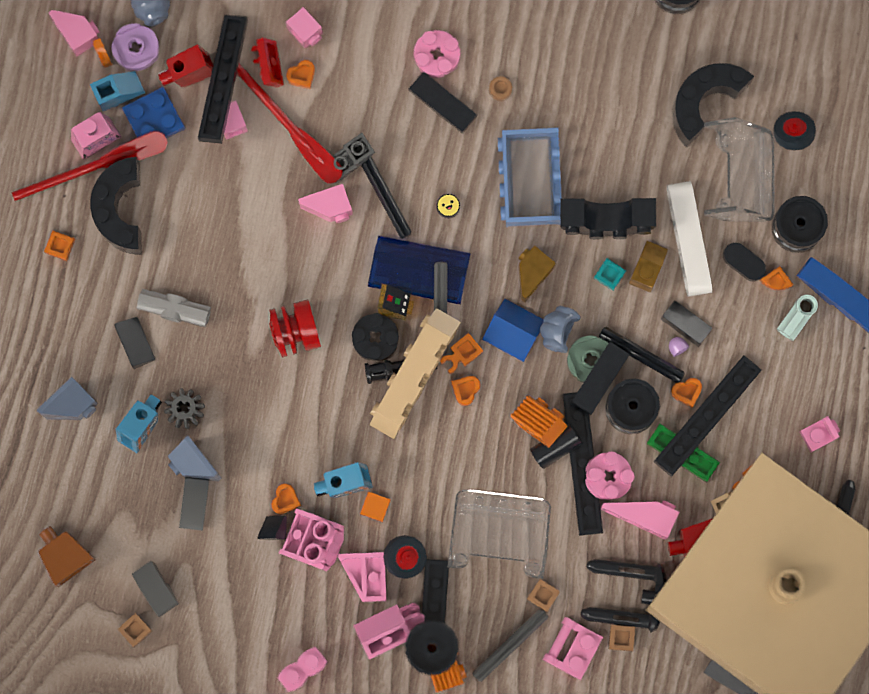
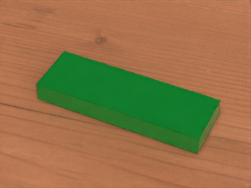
[646,423,720,483]

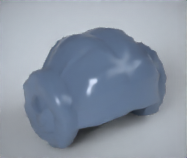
[130,0,170,27]
[540,305,581,353]

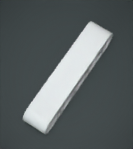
[667,181,712,297]

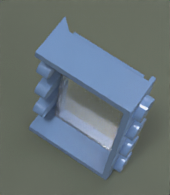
[498,128,562,227]

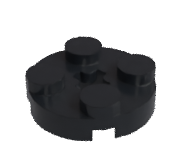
[352,313,399,361]

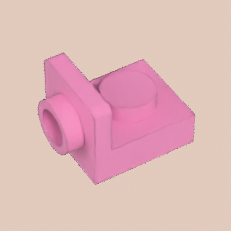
[800,416,840,452]

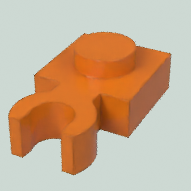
[440,333,484,374]

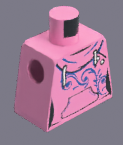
[71,112,121,160]

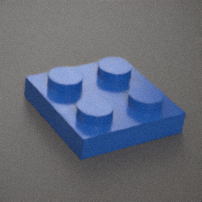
[122,87,185,138]

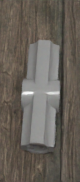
[137,289,211,327]

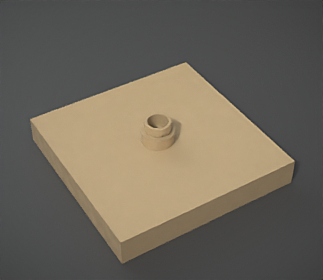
[646,453,869,694]

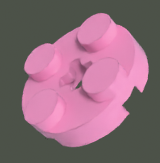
[414,30,460,78]
[585,451,634,500]

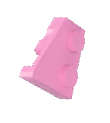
[338,552,386,602]

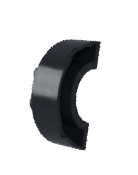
[673,63,754,148]
[90,157,142,255]
[560,198,656,240]

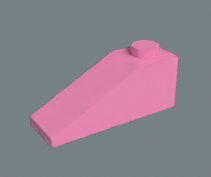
[600,501,679,540]

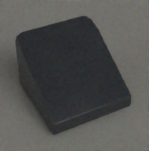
[257,516,287,540]

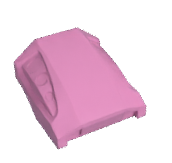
[279,508,344,572]

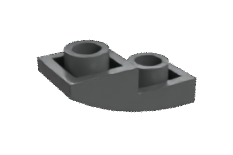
[333,133,375,180]
[179,477,209,531]
[132,561,179,617]

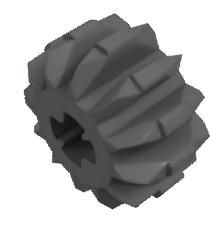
[164,388,205,429]

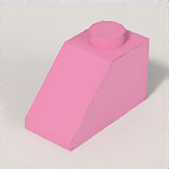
[48,10,100,56]
[298,184,353,223]

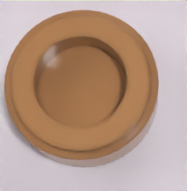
[489,76,512,101]

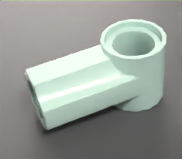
[776,295,818,341]

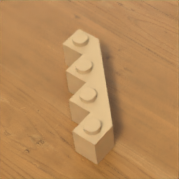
[370,308,461,439]

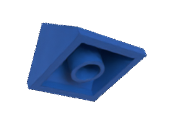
[482,299,544,362]

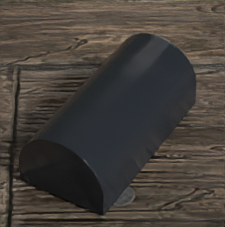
[530,423,584,469]

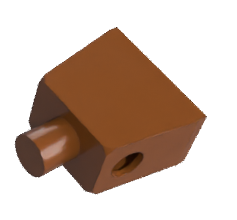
[38,526,96,587]

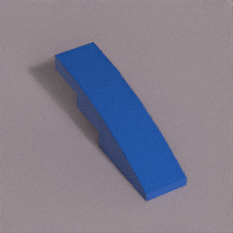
[797,257,869,333]

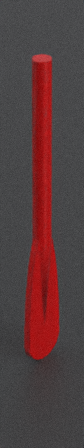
[237,63,343,184]
[12,131,167,201]

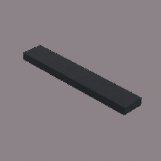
[198,15,248,144]
[653,355,762,477]
[563,392,603,536]

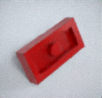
[251,37,284,88]

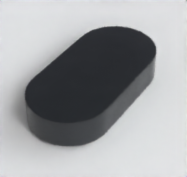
[723,243,766,282]

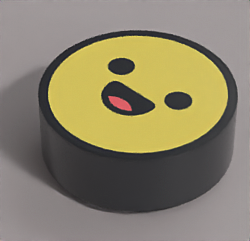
[437,194,460,218]

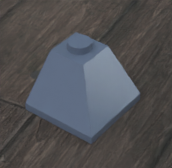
[37,377,98,420]
[168,436,222,481]

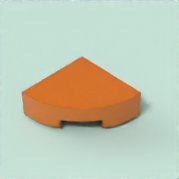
[92,38,112,68]
[760,266,793,290]

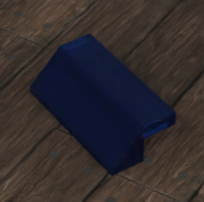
[368,236,471,305]

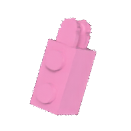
[353,603,425,660]

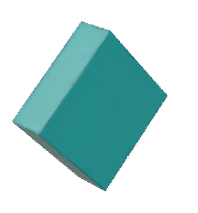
[594,258,627,291]

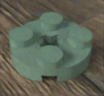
[567,335,608,383]

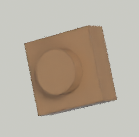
[527,579,560,612]
[117,613,152,648]
[608,625,635,652]

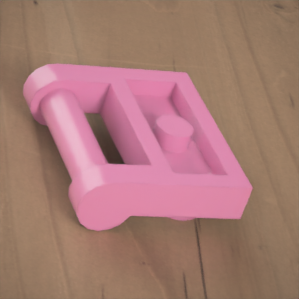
[542,617,603,680]

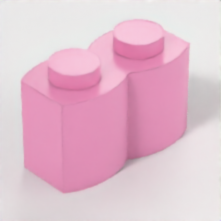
[278,647,328,692]

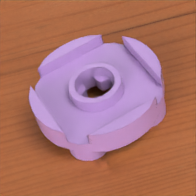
[112,23,159,71]

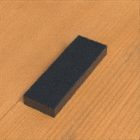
[408,71,477,134]
[571,342,630,415]
[422,559,449,623]

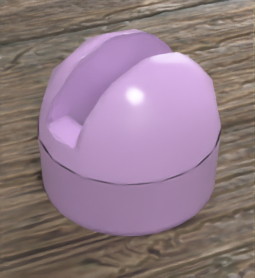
[669,337,689,357]

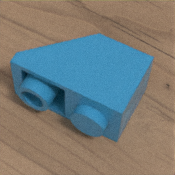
[90,71,145,112]

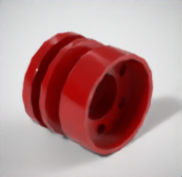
[269,299,321,358]

